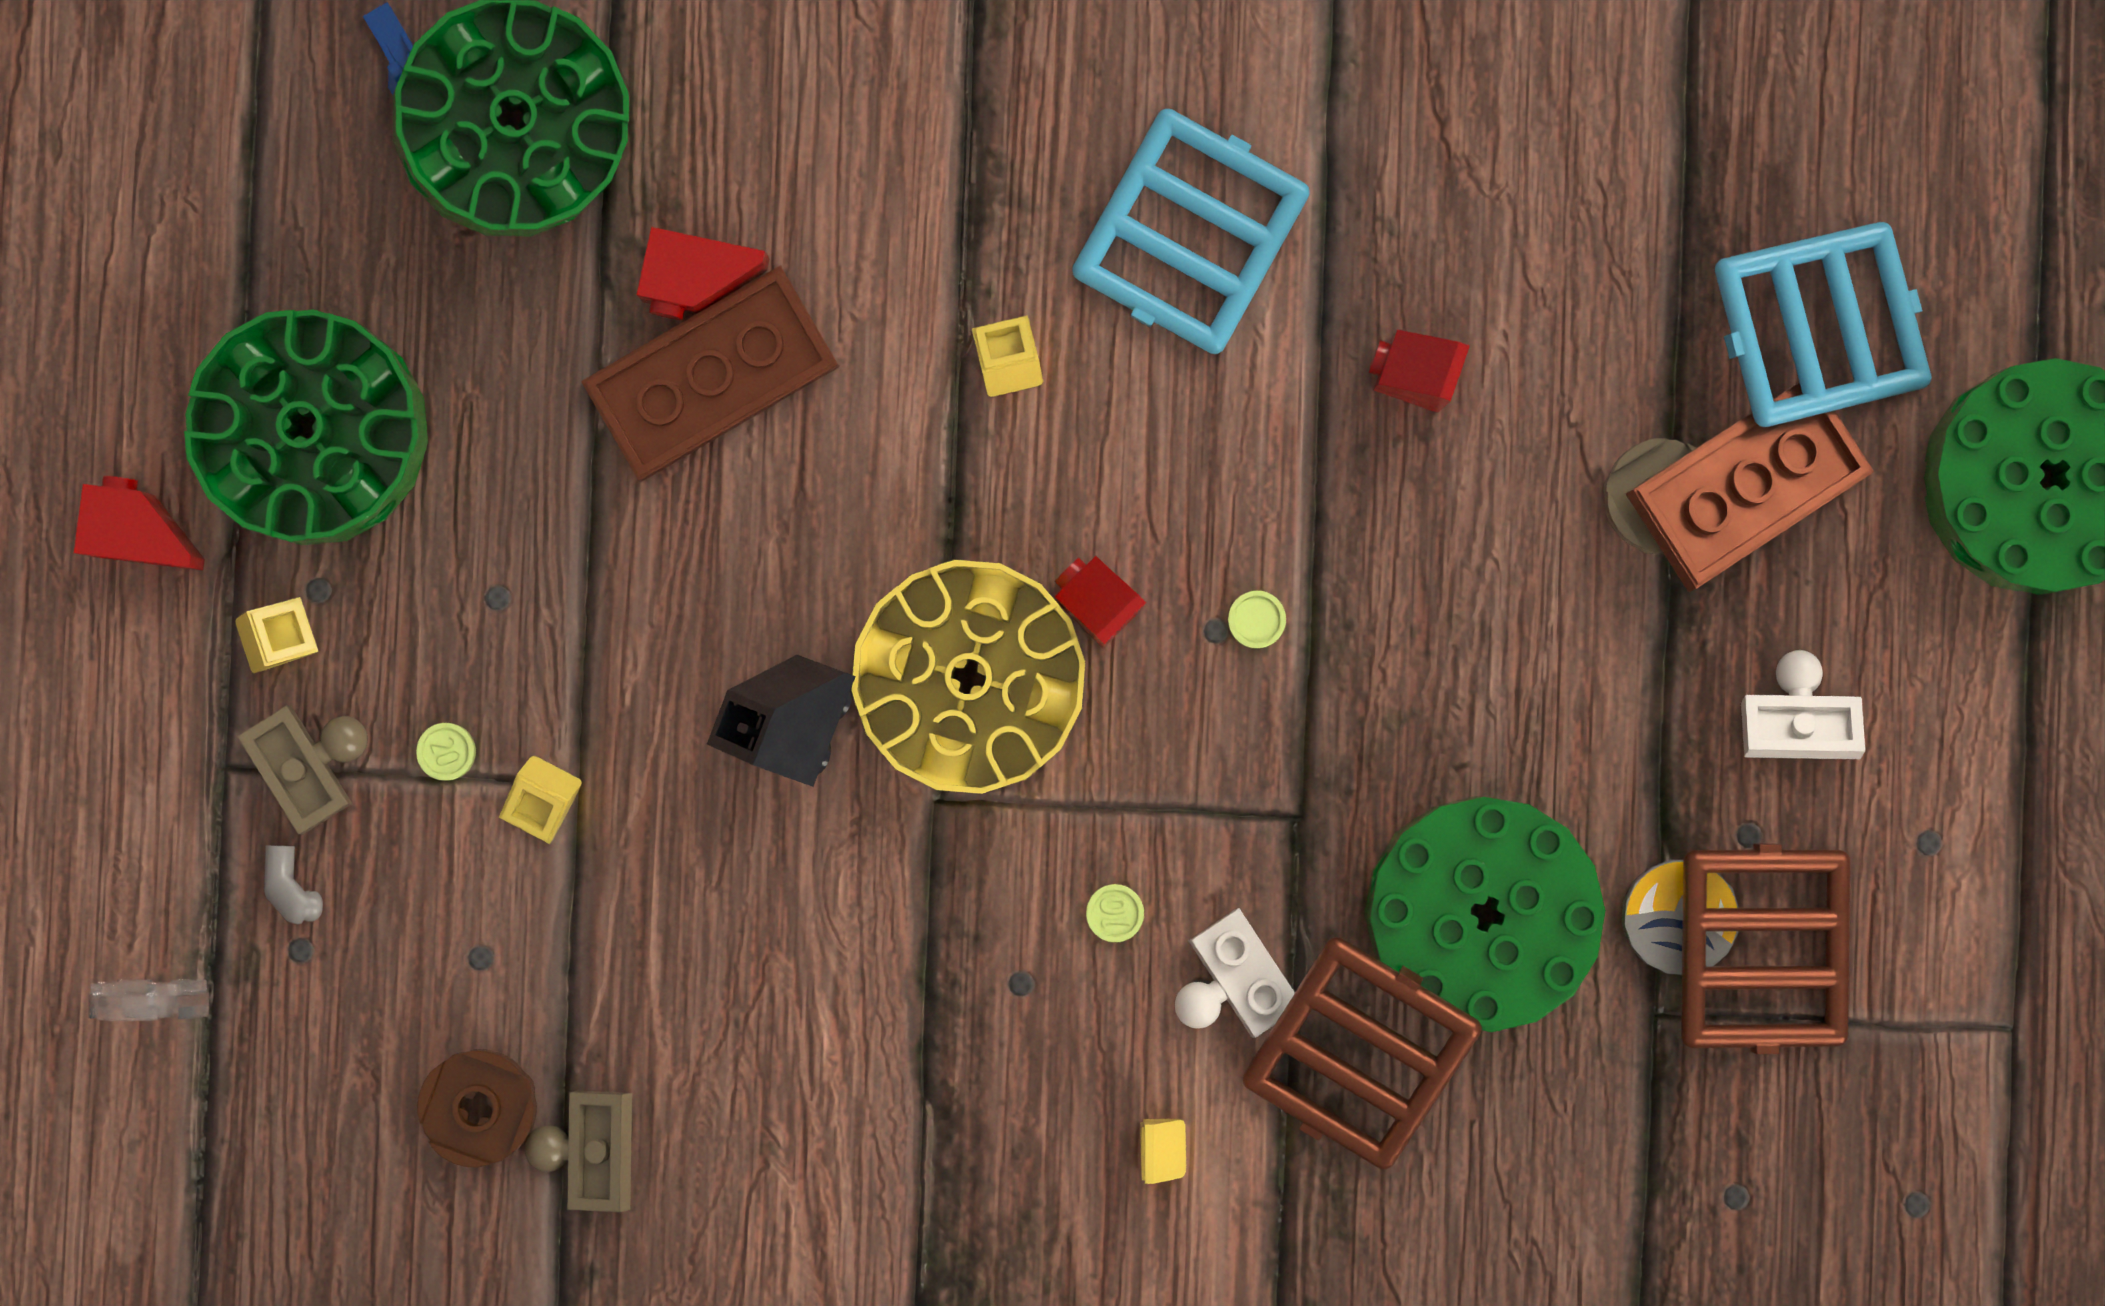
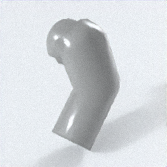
[264,845,323,925]

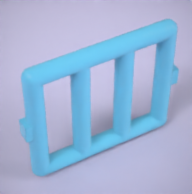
[1072,108,1310,354]
[1715,222,1932,427]

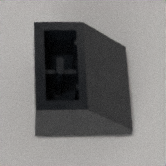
[707,655,856,787]

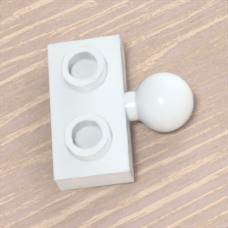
[1741,650,1865,759]
[1175,908,1295,1038]

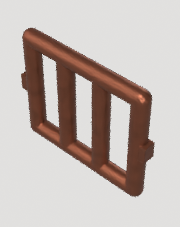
[1681,843,1851,1054]
[1242,937,1482,1170]

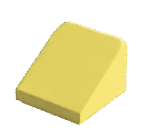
[972,315,1043,397]
[235,597,318,673]
[499,756,582,844]
[1140,1119,1186,1184]

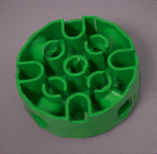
[393,0,629,237]
[184,309,428,545]
[1924,358,2105,595]
[1364,796,1606,1032]

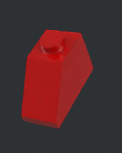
[636,227,770,320]
[1368,329,1470,413]
[74,476,205,571]
[1054,556,1146,648]

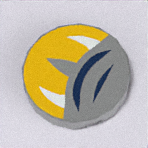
[1622,859,1739,975]

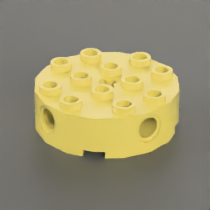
[851,560,1085,794]

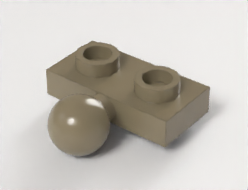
[237,705,368,835]
[524,1091,632,1212]

